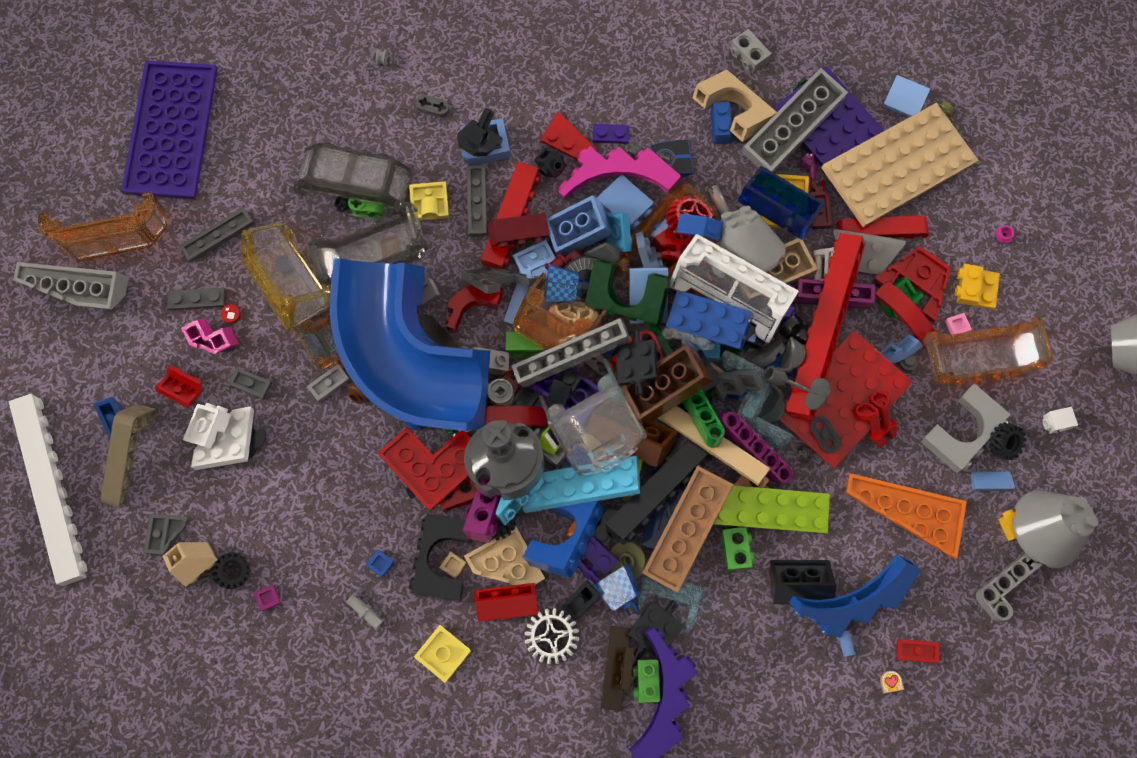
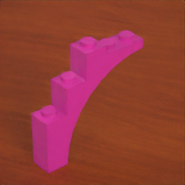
[559,146,681,200]

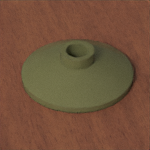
[610,542,646,579]

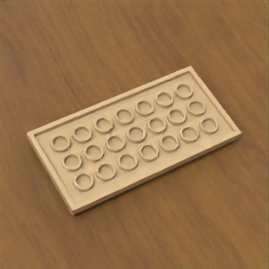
[821,103,979,227]

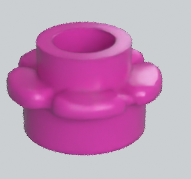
[995,225,1014,243]

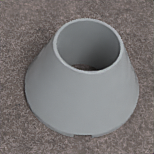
[1110,314,1137,375]

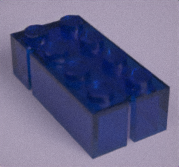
[738,166,825,240]

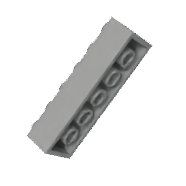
[742,68,848,177]

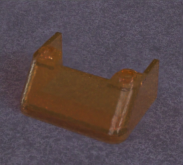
[513,272,607,350]

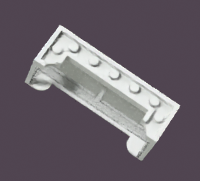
[670,234,799,343]

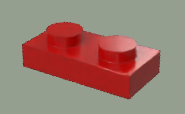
[896,639,939,664]

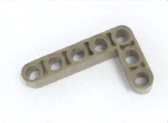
[101,404,157,508]

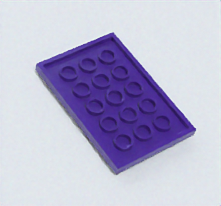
[773,66,884,167]

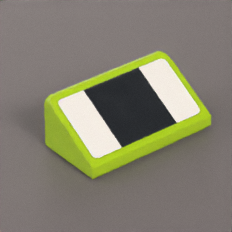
[540,420,567,455]

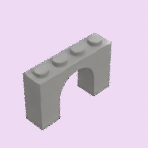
[921,384,1011,473]

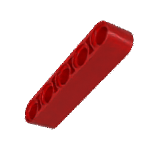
[837,216,929,239]

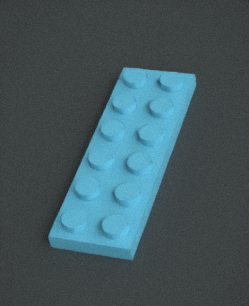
[523,456,640,513]

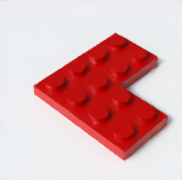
[378,427,471,512]

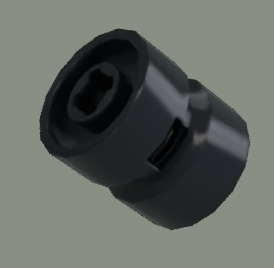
[779,314,810,345]

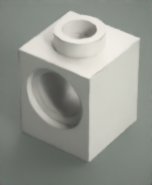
[1043,407,1078,434]

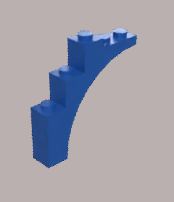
[789,554,921,638]

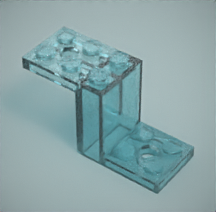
[718,350,793,450]

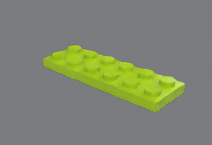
[714,486,830,533]

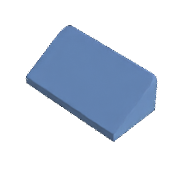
[971,471,1015,491]

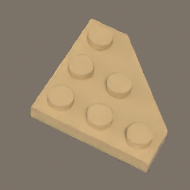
[464,527,545,585]

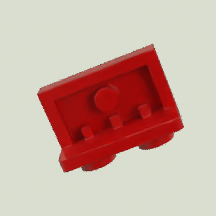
[155,365,202,408]

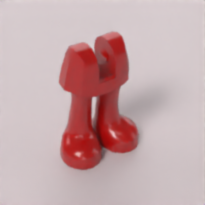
[856,391,897,448]

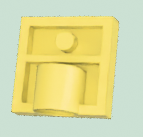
[409,181,449,221]

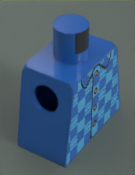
[544,264,589,302]
[593,564,640,616]

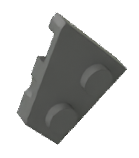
[143,513,190,555]

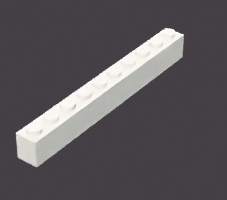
[9,394,87,586]

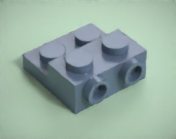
[636,231,664,268]

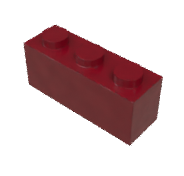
[487,213,550,248]

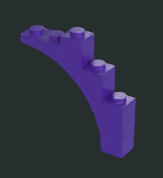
[628,627,697,758]

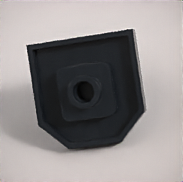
[457,108,503,156]

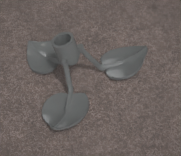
[756,337,831,423]

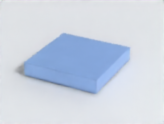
[883,75,930,117]

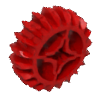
[666,195,716,242]

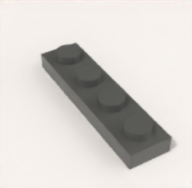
[467,165,487,236]
[179,207,254,263]

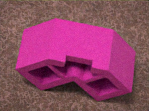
[181,319,239,354]

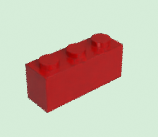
[475,583,538,622]

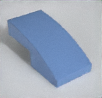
[880,334,923,364]

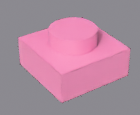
[945,313,972,338]

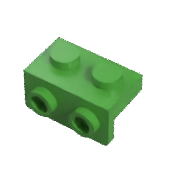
[632,660,660,703]

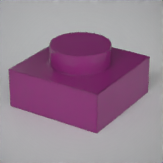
[254,584,282,612]

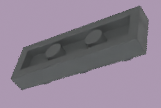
[167,287,225,310]

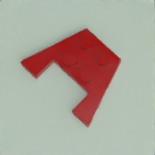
[873,246,951,323]

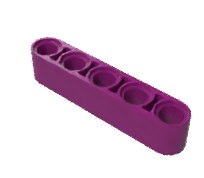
[717,412,793,483]

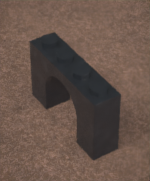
[409,514,472,603]

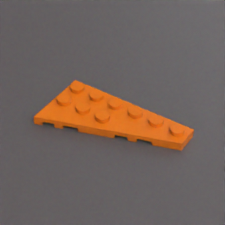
[845,473,967,560]

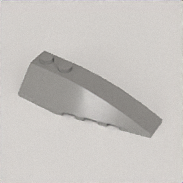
[13,262,129,310]

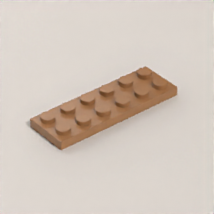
[642,466,734,593]

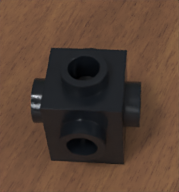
[534,147,567,178]

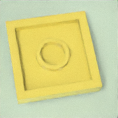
[414,625,471,683]

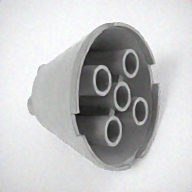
[711,206,786,279]
[1012,490,1098,568]

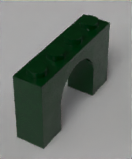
[585,258,672,326]

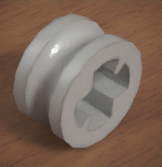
[376,49,388,66]

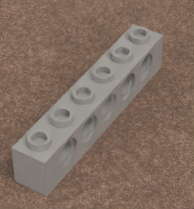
[512,318,631,387]

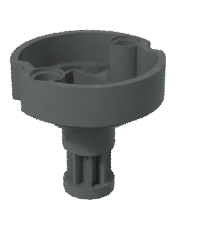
[464,420,545,500]

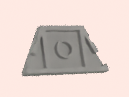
[833,229,906,275]

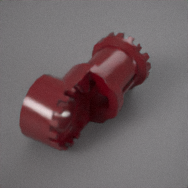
[544,248,583,270]

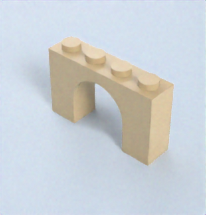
[693,70,777,142]

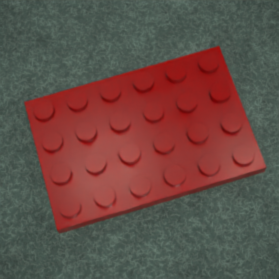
[779,330,913,469]

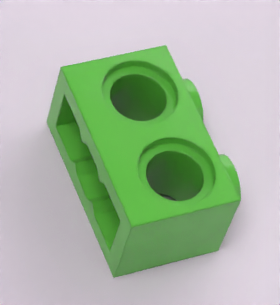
[721,527,755,572]

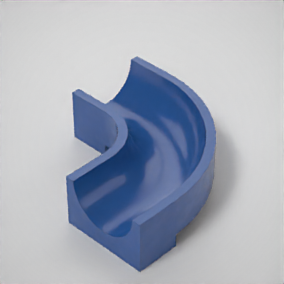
[330,258,491,431]

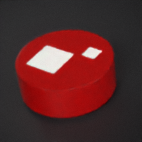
[221,304,241,324]

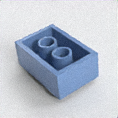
[547,195,613,258]

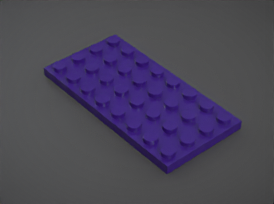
[121,60,218,199]

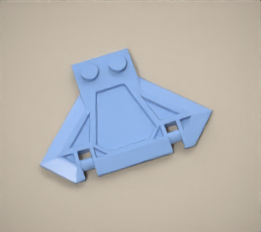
[504,240,589,330]

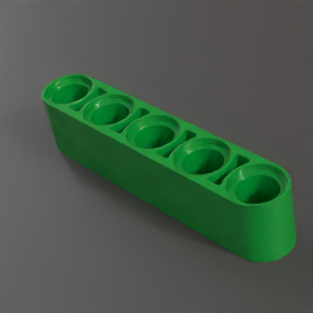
[682,389,725,448]

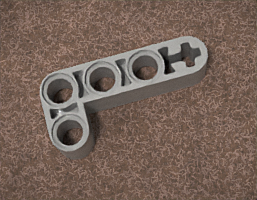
[976,553,1043,622]

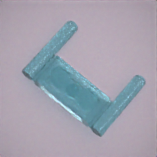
[635,575,704,630]

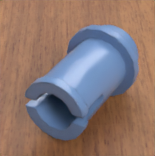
[837,630,856,657]

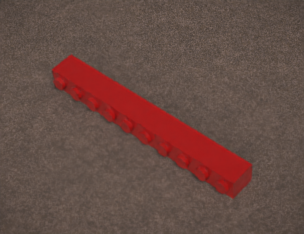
[785,233,866,421]

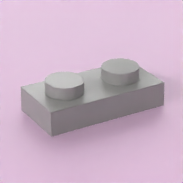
[307,364,350,403]

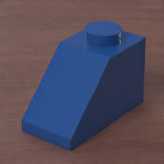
[676,214,724,242]

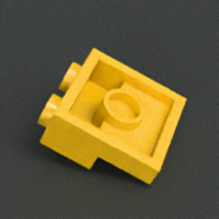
[954,264,1000,310]

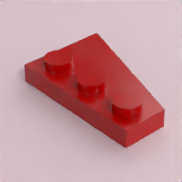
[540,111,596,161]

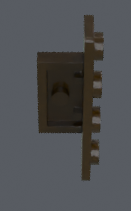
[601,626,636,711]

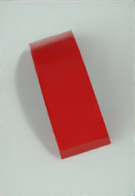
[875,281,938,349]
[484,406,550,428]

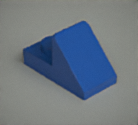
[93,396,122,438]

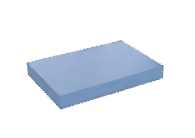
[629,267,668,324]

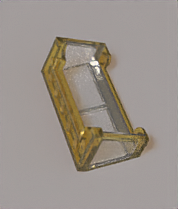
[241,222,331,331]

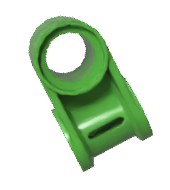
[348,195,385,218]

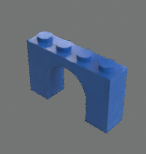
[523,500,604,579]

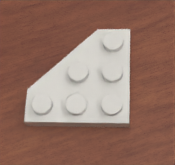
[191,407,254,470]

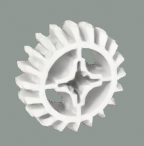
[525,609,579,664]

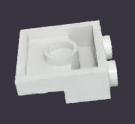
[183,403,231,449]

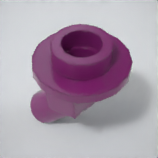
[800,153,816,179]

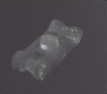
[662,328,714,351]

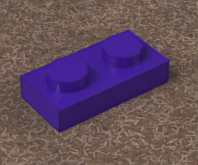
[592,124,629,144]

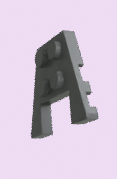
[461,267,541,294]

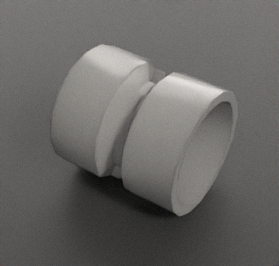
[488,379,514,406]

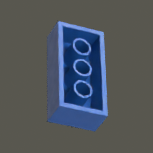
[666,290,754,351]

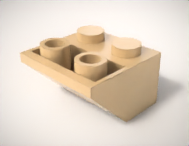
[163,542,217,587]

